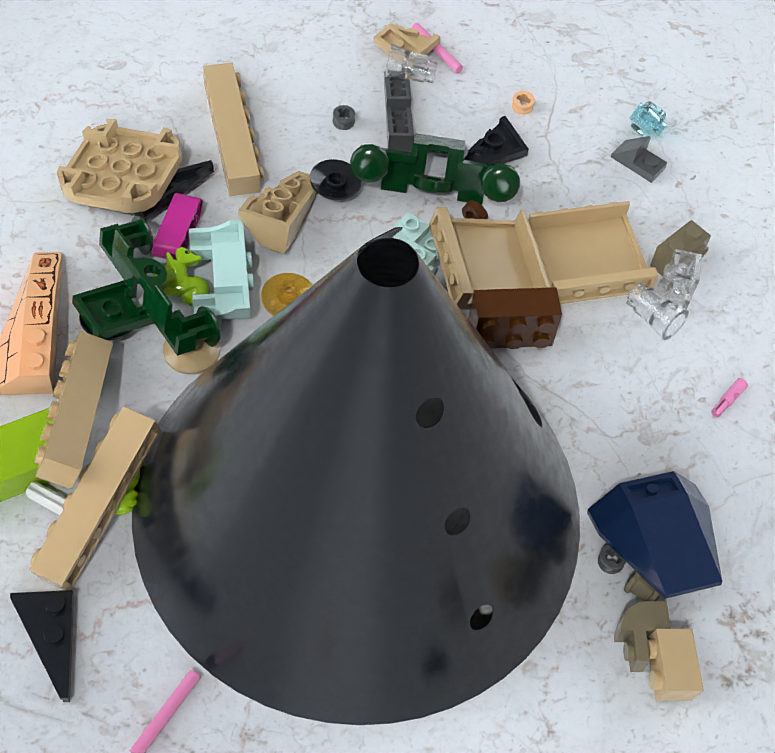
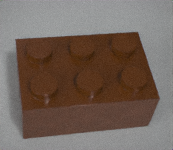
[468,287,562,349]

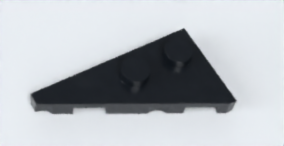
[463,116,529,164]
[133,160,214,220]

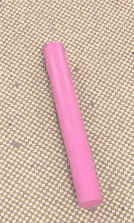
[411,23,463,73]
[130,670,201,753]

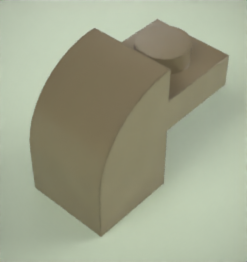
[614,601,671,672]

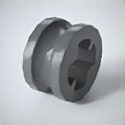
[332,105,355,130]
[598,544,626,574]

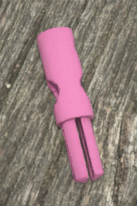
[711,378,748,417]

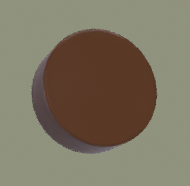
[462,200,488,219]

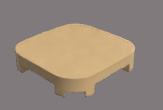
[57,119,183,213]

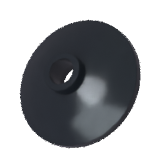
[310,159,362,200]

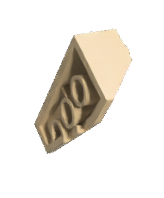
[238,171,317,254]

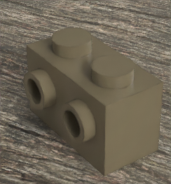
[650,220,711,282]

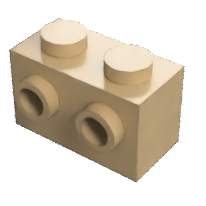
[647,629,704,701]

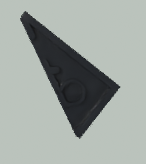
[10,590,74,702]

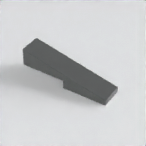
[384,72,414,152]

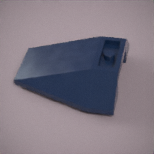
[587,471,723,599]

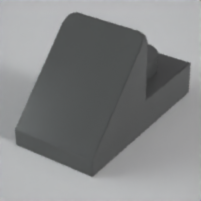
[611,136,667,183]

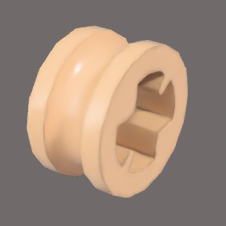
[512,91,535,115]

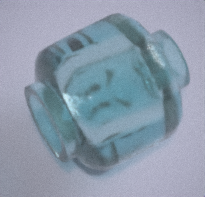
[629,101,667,137]

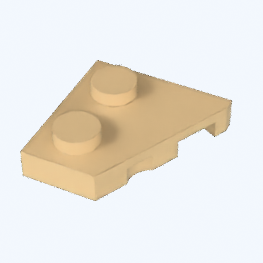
[374,24,440,69]

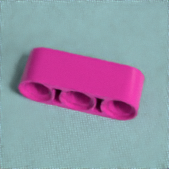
[153,193,203,260]

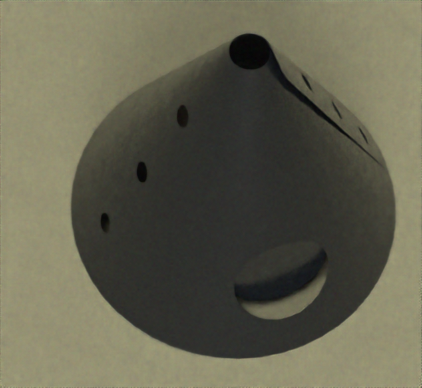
[132,227,580,725]

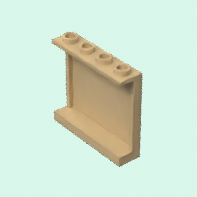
[528,201,659,304]
[429,207,552,310]

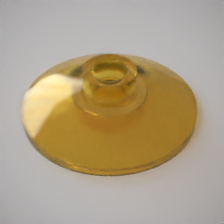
[261,273,312,315]

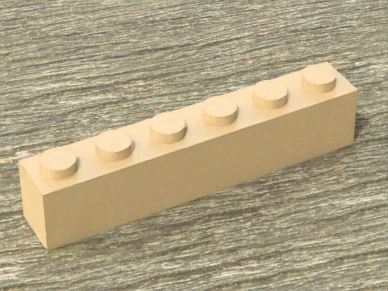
[203,62,264,196]
[34,331,113,489]
[29,406,161,590]

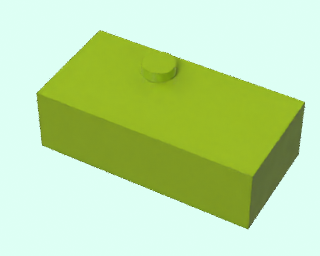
[0,408,51,502]

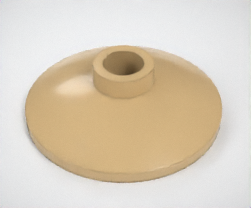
[163,340,220,374]

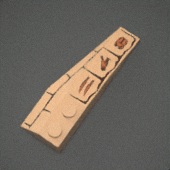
[0,252,62,395]

